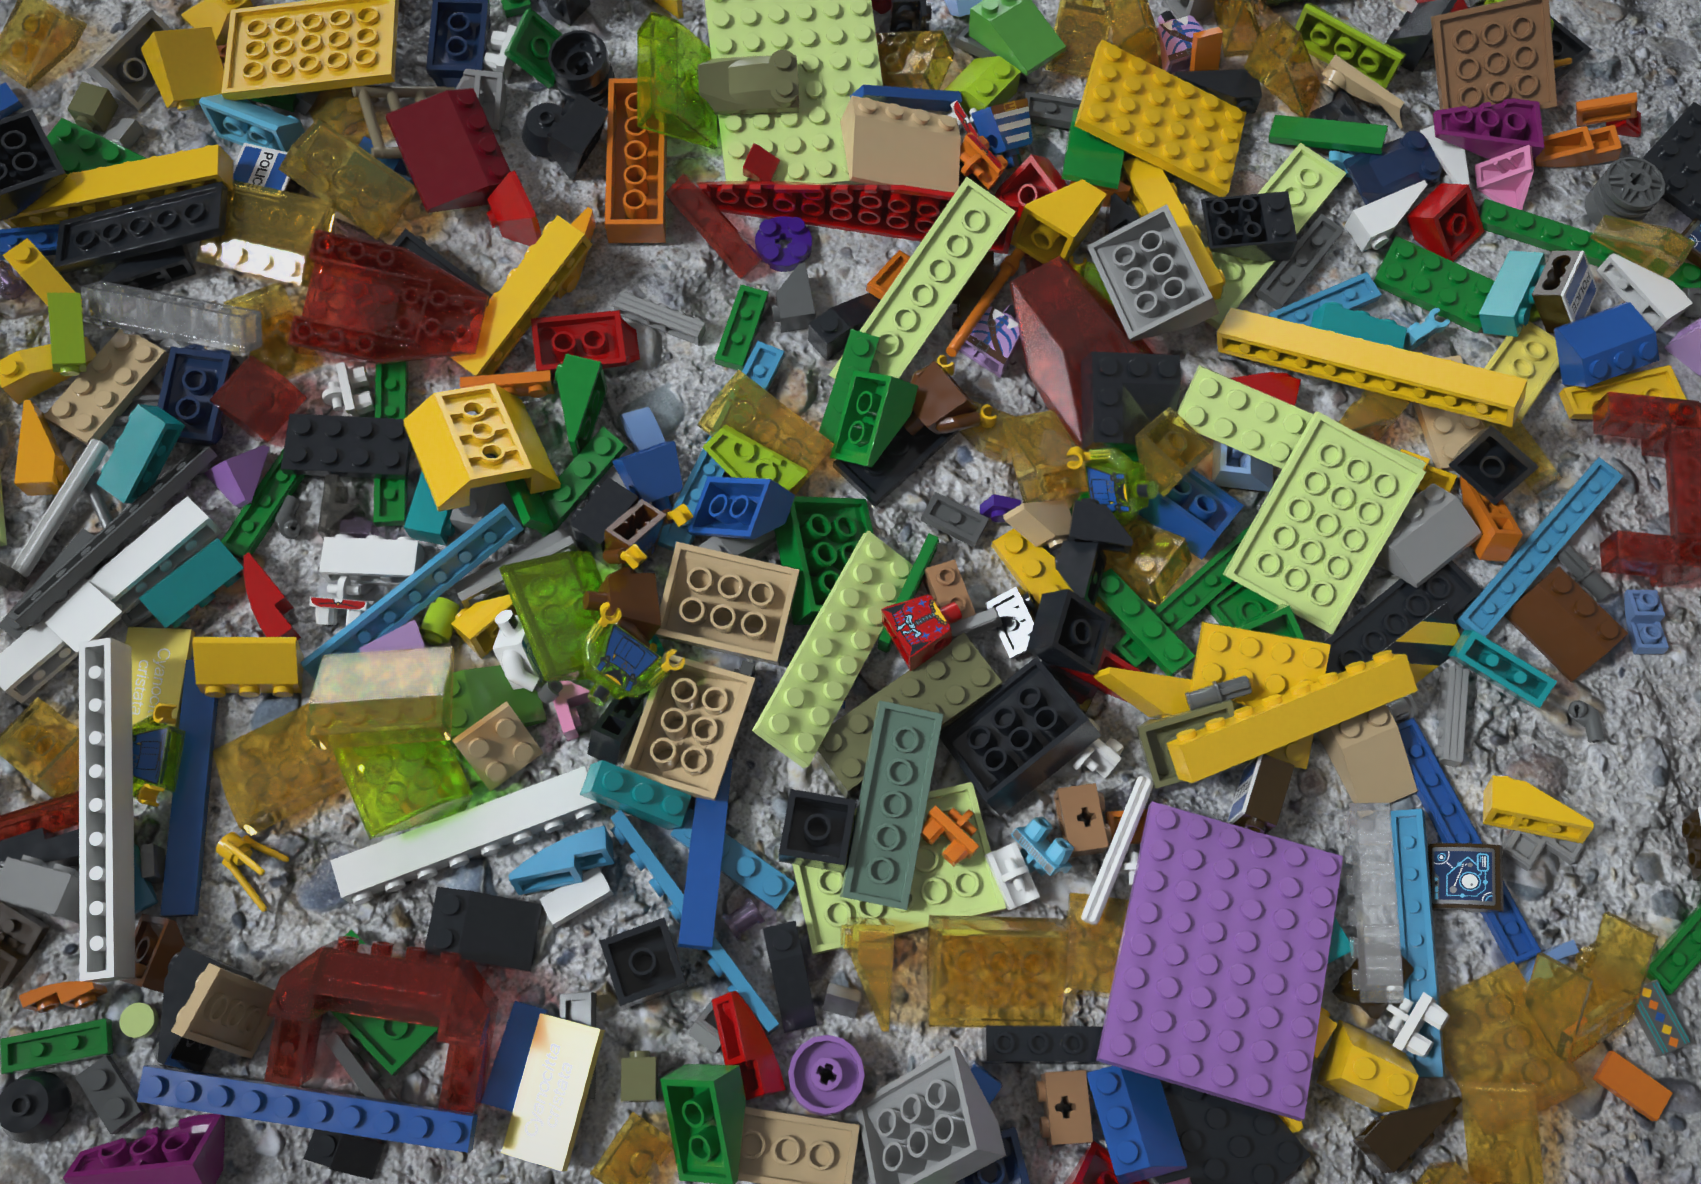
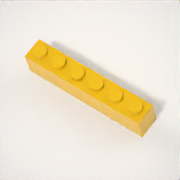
[1120,157,1225,301]
[449,215,592,376]

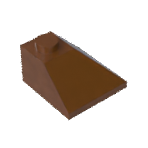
[119,914,186,993]

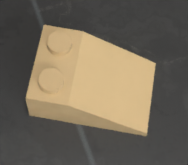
[1316,704,1418,816]

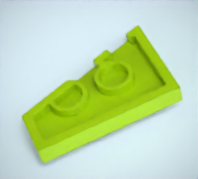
[702,424,809,491]

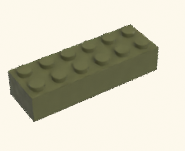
[815,633,1002,798]

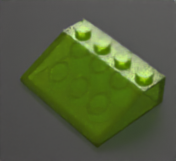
[637,11,718,149]
[499,551,623,681]
[323,685,473,840]

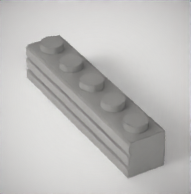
[614,291,706,346]
[1434,666,1469,767]

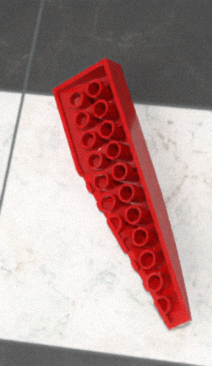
[671,181,1019,254]

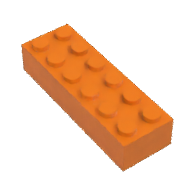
[605,78,668,243]

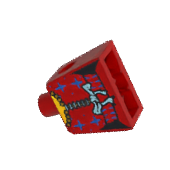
[881,595,962,671]

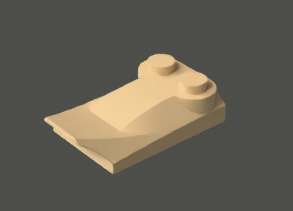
[1321,55,1405,129]

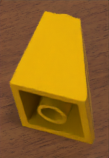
[141,27,224,111]
[1010,179,1107,273]
[1316,1020,1419,1113]

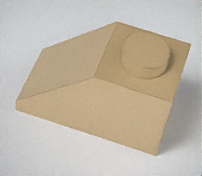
[1003,500,1071,549]

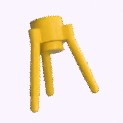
[216,832,289,912]

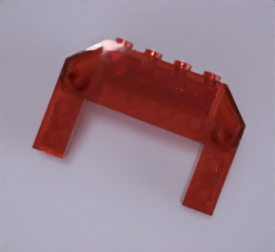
[1592,392,1701,587]
[264,936,499,1113]

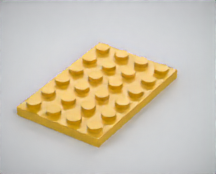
[221,0,399,101]
[1074,39,1246,197]

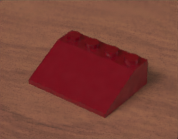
[386,88,511,213]

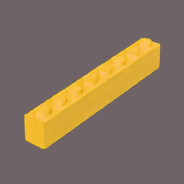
[3,144,233,228]
[1166,650,1418,783]

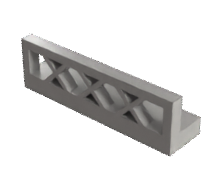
[453,527,579,608]

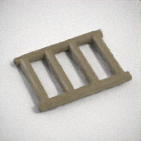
[352,86,455,159]

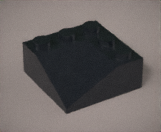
[0,109,67,221]
[1081,351,1181,452]
[153,946,254,1072]

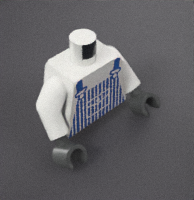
[493,610,581,703]

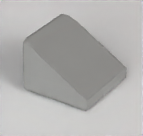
[104,118,144,150]
[689,1000,721,1053]

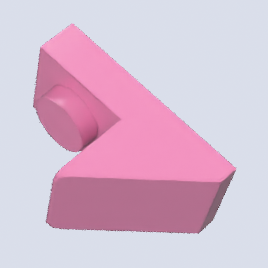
[545,673,594,741]

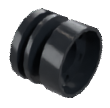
[548,30,615,105]

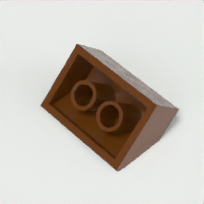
[1504,566,1629,682]

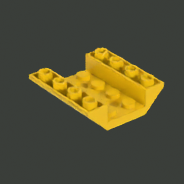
[403,383,561,512]

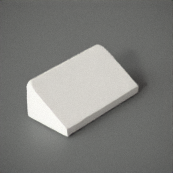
[540,867,614,928]

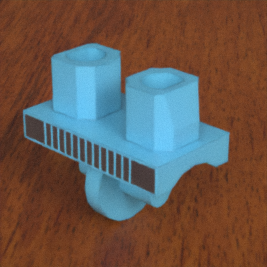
[1011,817,1074,876]

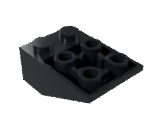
[1201,191,1297,262]

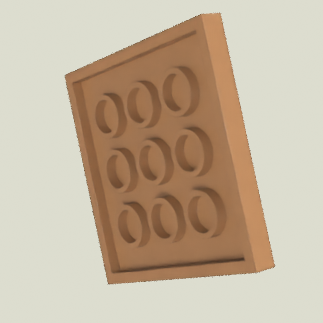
[1431,0,1557,110]

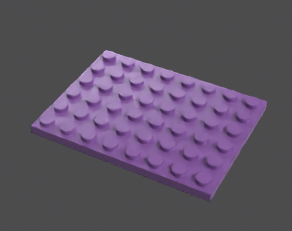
[1096,801,1343,1121]

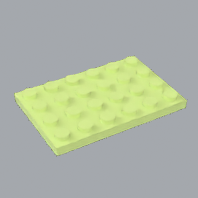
[1223,411,1426,635]
[792,782,1006,955]

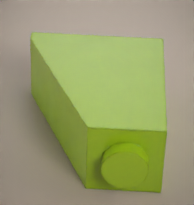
[47,293,87,376]

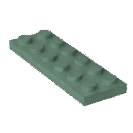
[840,700,943,910]

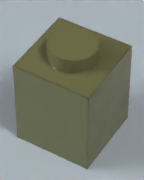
[67,82,119,133]
[621,1051,659,1103]

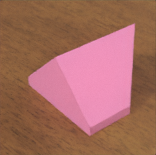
[1475,145,1534,210]

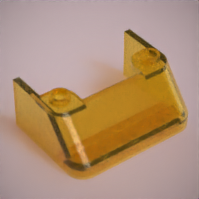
[1522,911,1658,1064]

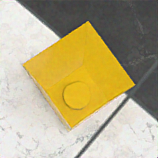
[181,0,254,46]
[451,593,526,659]

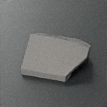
[456,69,507,131]

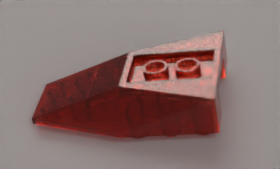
[287,229,489,364]
[1009,256,1181,448]

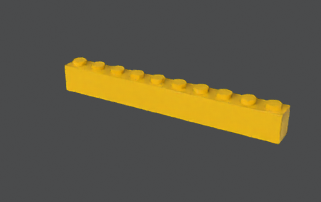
[1216,307,1528,427]

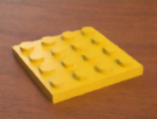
[1191,622,1331,769]

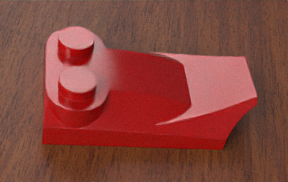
[531,310,640,380]

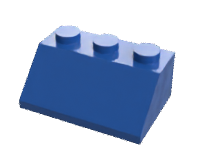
[1554,302,1660,387]
[1128,453,1244,560]
[687,476,795,539]
[1086,1066,1188,1184]

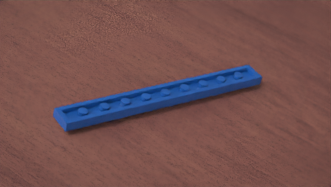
[137,1064,478,1153]

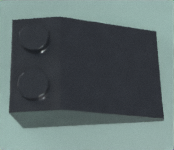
[423,887,543,972]

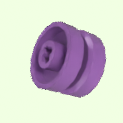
[788,1035,865,1116]

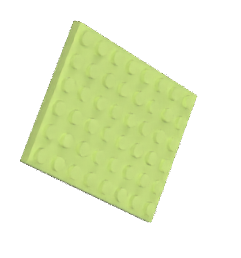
[704,0,883,185]

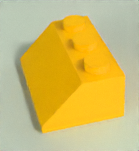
[192,637,304,698]

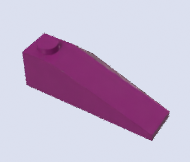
[1433,98,1545,161]
[63,1114,225,1184]

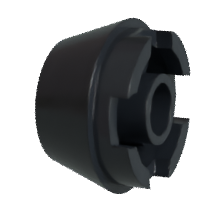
[522,103,564,162]
[0,1071,72,1144]

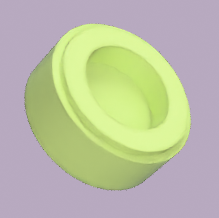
[119,1003,159,1039]

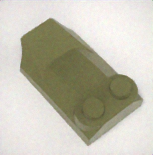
[698,50,799,115]
[1136,699,1249,789]

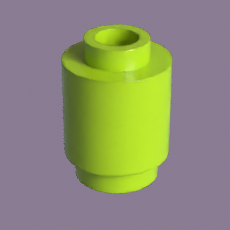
[419,597,460,646]

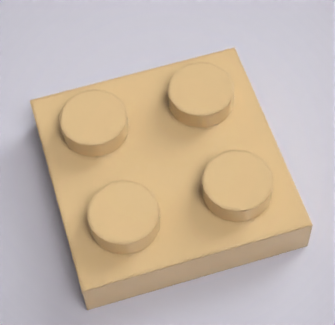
[452,701,543,792]

